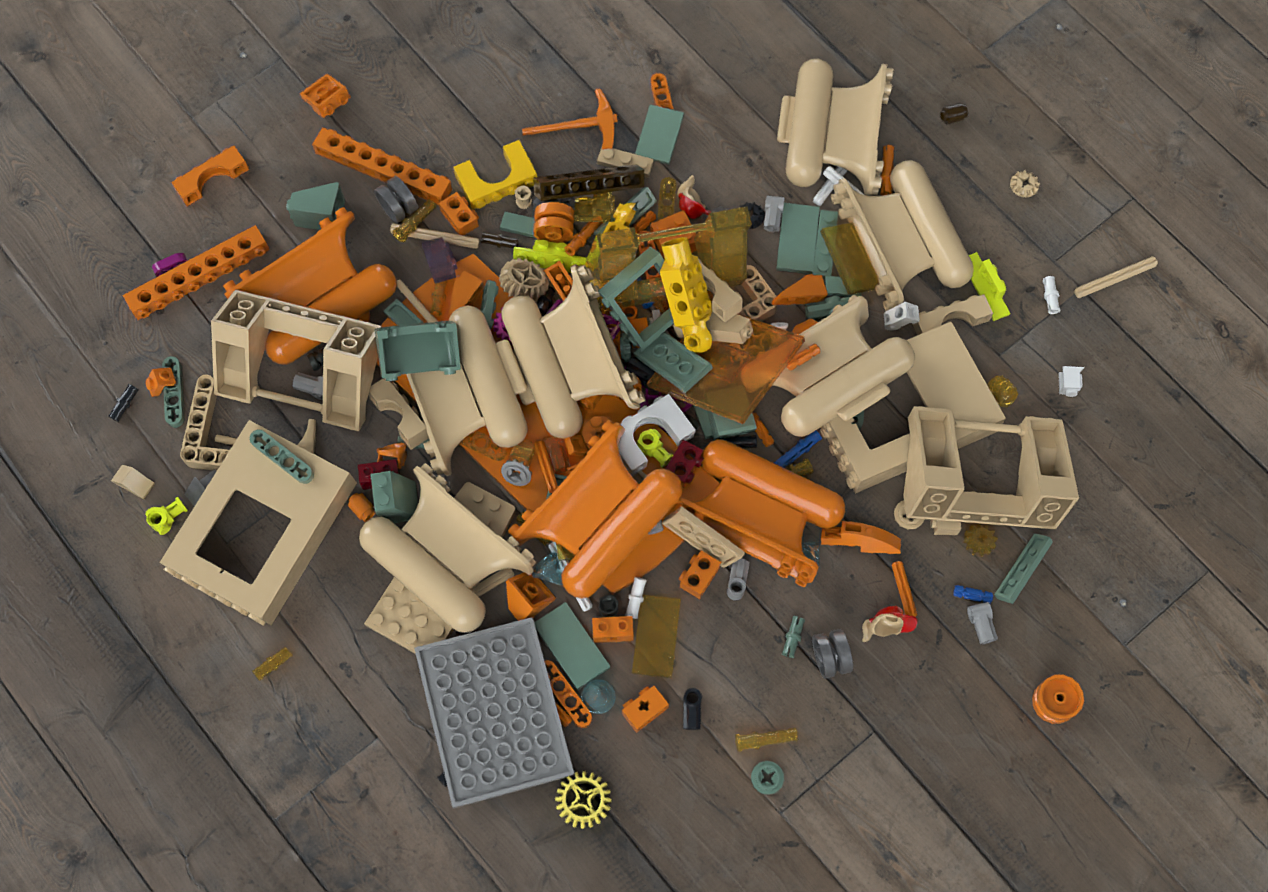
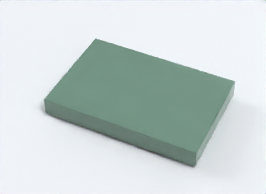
[635,105,685,165]

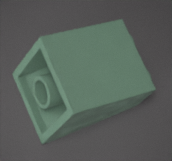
[286,182,345,230]
[704,384,757,440]
[371,471,418,523]

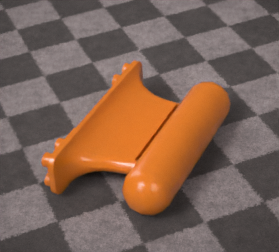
[223,207,397,365]
[508,420,682,599]
[670,439,845,587]

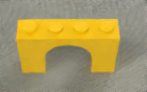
[453,140,537,210]

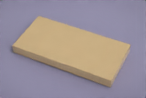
[662,506,745,568]

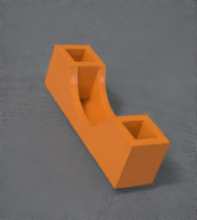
[171,145,249,206]

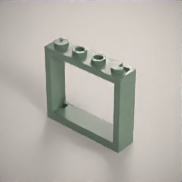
[598,246,674,350]

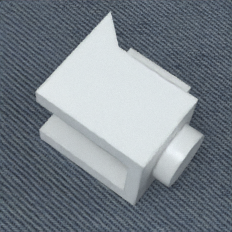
[1058,366,1084,397]

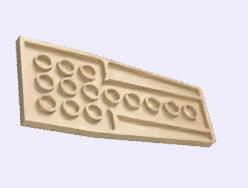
[364,482,516,654]

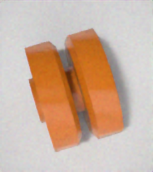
[533,202,574,243]
[1032,675,1084,724]

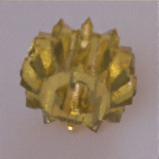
[987,375,1019,407]
[963,523,998,557]

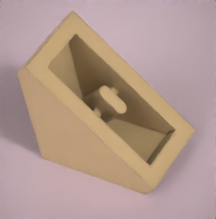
[111,465,155,500]

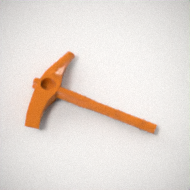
[522,89,617,149]

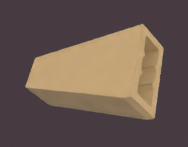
[673,311,753,345]

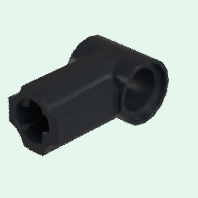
[625,357,664,391]
[683,688,702,730]

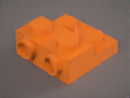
[300,74,351,118]

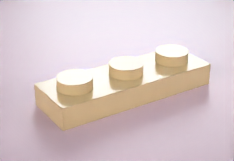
[597,148,654,178]

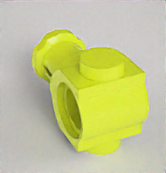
[637,429,673,468]
[145,497,188,535]

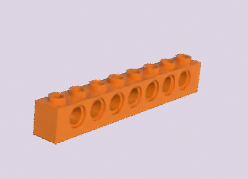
[312,127,452,205]
[123,225,270,320]

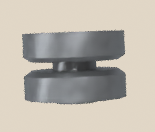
[374,176,418,223]
[812,629,853,679]

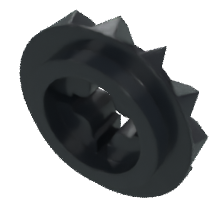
[736,202,765,229]

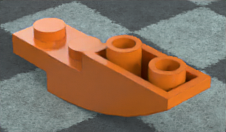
[821,521,901,554]

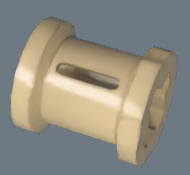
[515,186,532,209]

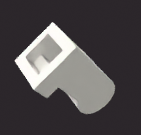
[884,302,920,330]

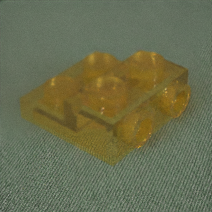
[574,192,615,222]

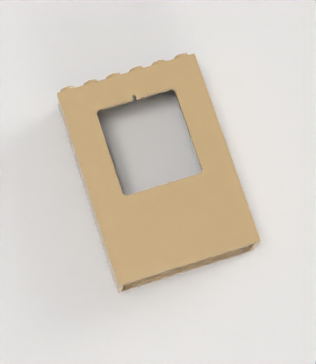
[820,322,1006,494]
[159,420,357,626]

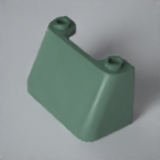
[374,321,461,381]

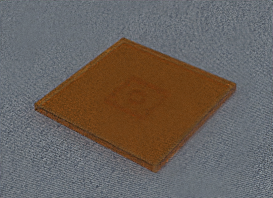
[647,313,805,424]

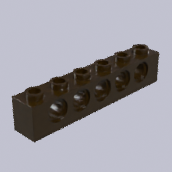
[533,164,645,201]

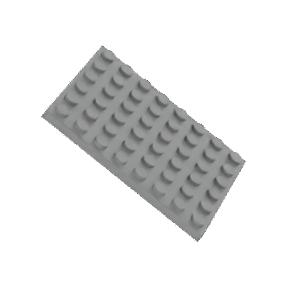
[414,617,574,809]

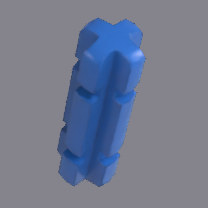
[953,585,993,604]

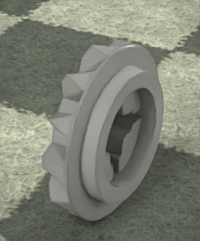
[501,459,532,486]

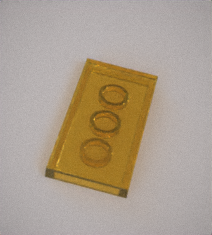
[820,222,879,295]
[632,595,681,678]

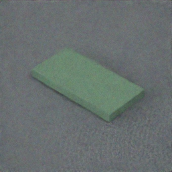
[776,203,819,274]
[634,332,713,393]
[534,602,610,690]

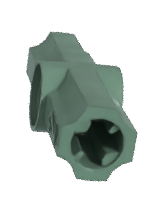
[805,296,859,320]

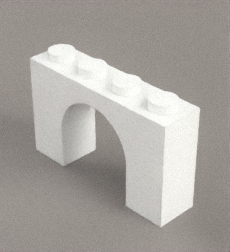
[619,394,696,476]

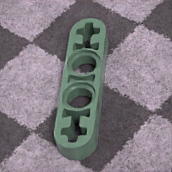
[162,356,185,428]
[249,430,314,484]

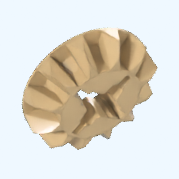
[1010,170,1040,197]
[894,500,925,530]

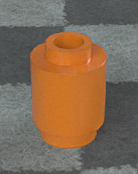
[348,493,376,522]

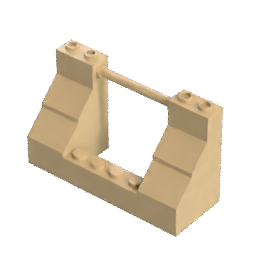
[211,290,382,431]
[903,406,1079,529]

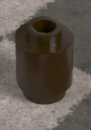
[940,103,968,124]

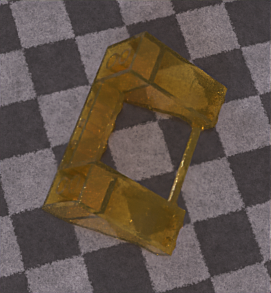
[586,207,752,312]

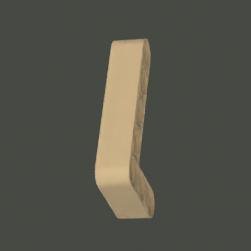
[705,265,777,353]
[180,375,230,471]

